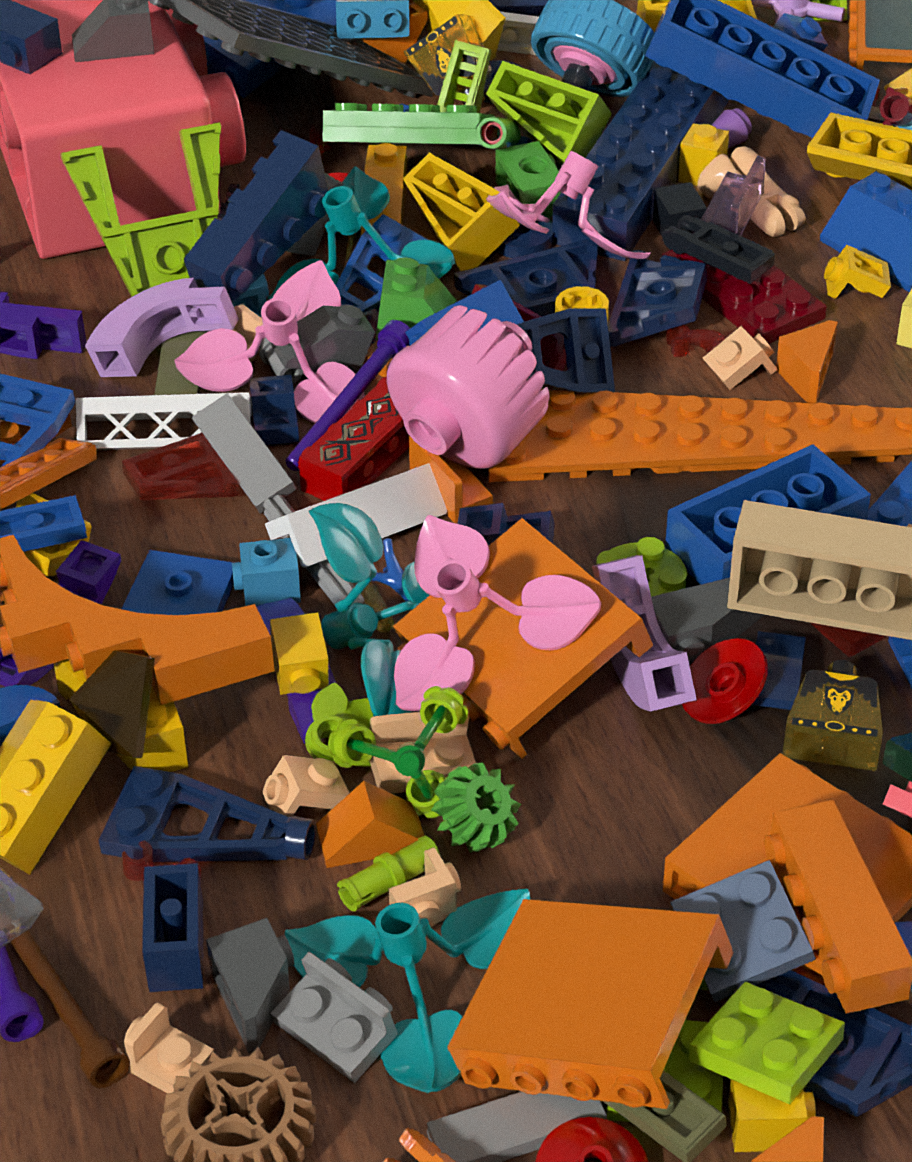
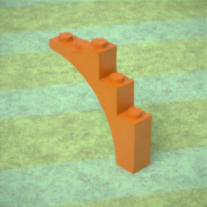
[0,535,275,705]

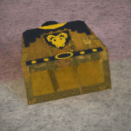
[404,14,492,105]
[783,660,883,771]

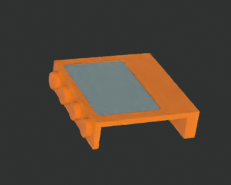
[848,0,912,71]

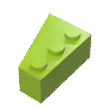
[486,61,612,166]

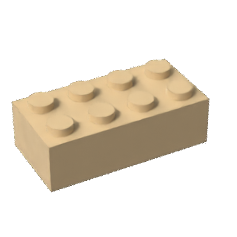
[727,500,912,640]

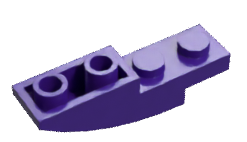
[0,292,87,359]

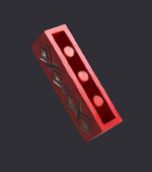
[298,376,410,501]

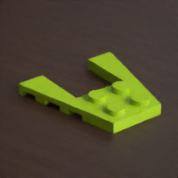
[60,122,221,297]

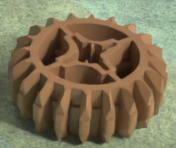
[160,1046,316,1162]

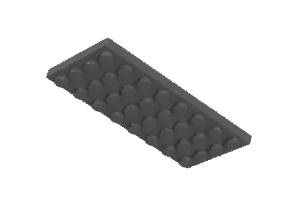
[148,0,434,98]

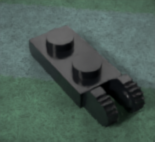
[661,215,775,284]

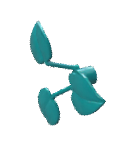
[268,166,455,300]
[309,503,429,716]
[285,889,531,1093]

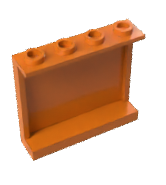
[393,518,653,759]
[663,753,912,986]
[447,899,734,1109]

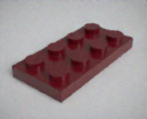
[663,227,827,344]

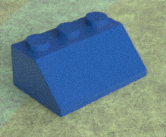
[820,171,912,292]

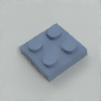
[671,860,815,1002]

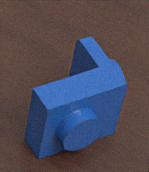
[773,13,828,52]

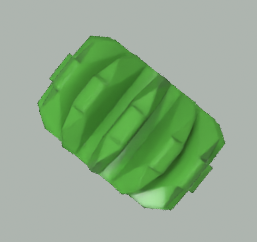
[431,762,522,852]

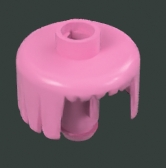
[387,305,549,469]

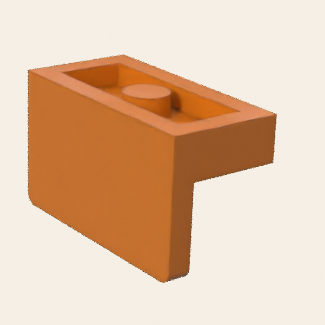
[409,436,493,524]

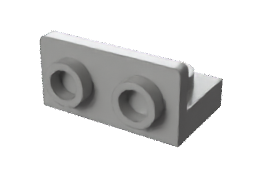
[270,952,398,1083]

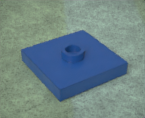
[122,550,234,615]

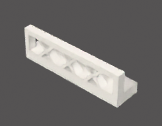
[76,392,252,450]

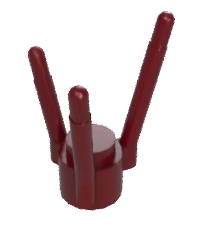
[880,87,912,127]

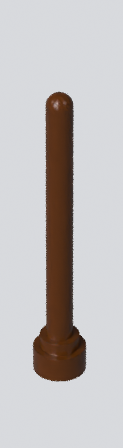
[0,898,130,1088]

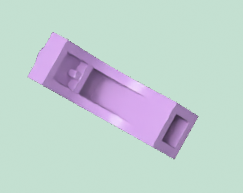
[85,278,239,377]
[592,555,697,711]

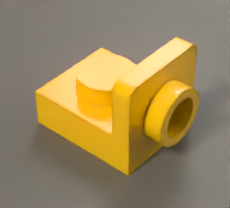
[824,245,891,299]

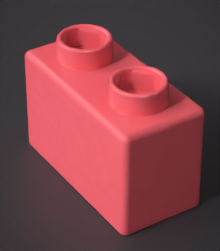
[0,0,246,259]

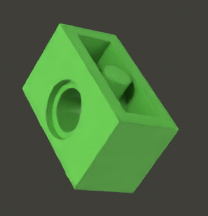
[496,141,561,218]

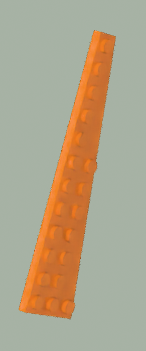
[489,388,912,482]

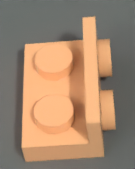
[369,712,476,793]

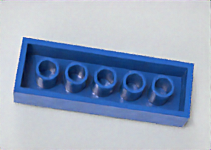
[645,0,880,138]

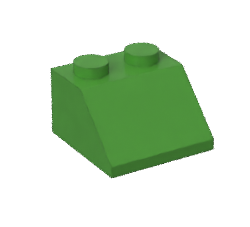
[376,258,457,339]

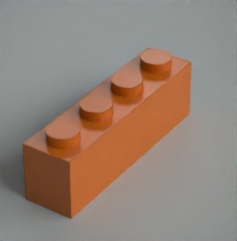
[764,800,912,1014]

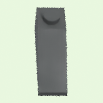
[651,578,765,664]

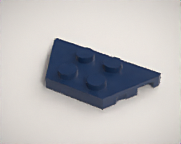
[454,239,598,316]
[608,250,708,347]
[755,970,912,1117]

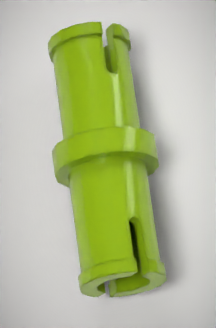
[337,836,440,911]

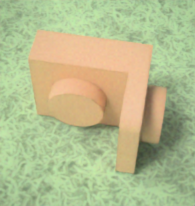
[124,1002,214,1093]

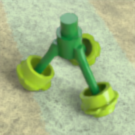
[328,686,468,819]

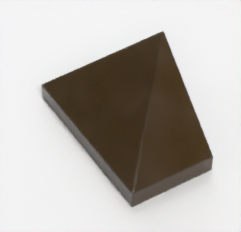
[69,650,155,758]

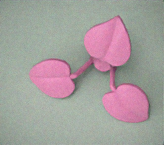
[486,151,651,259]
[174,260,365,424]
[394,515,601,711]

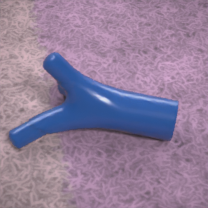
[372,538,409,602]

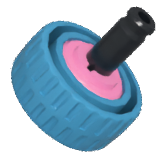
[531,0,654,97]

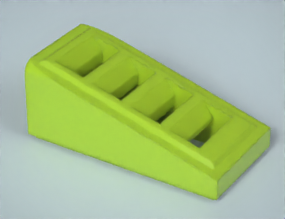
[437,40,491,113]

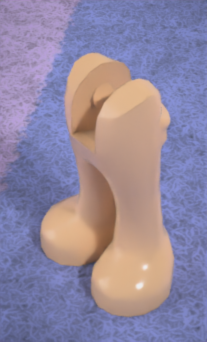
[698,146,806,238]

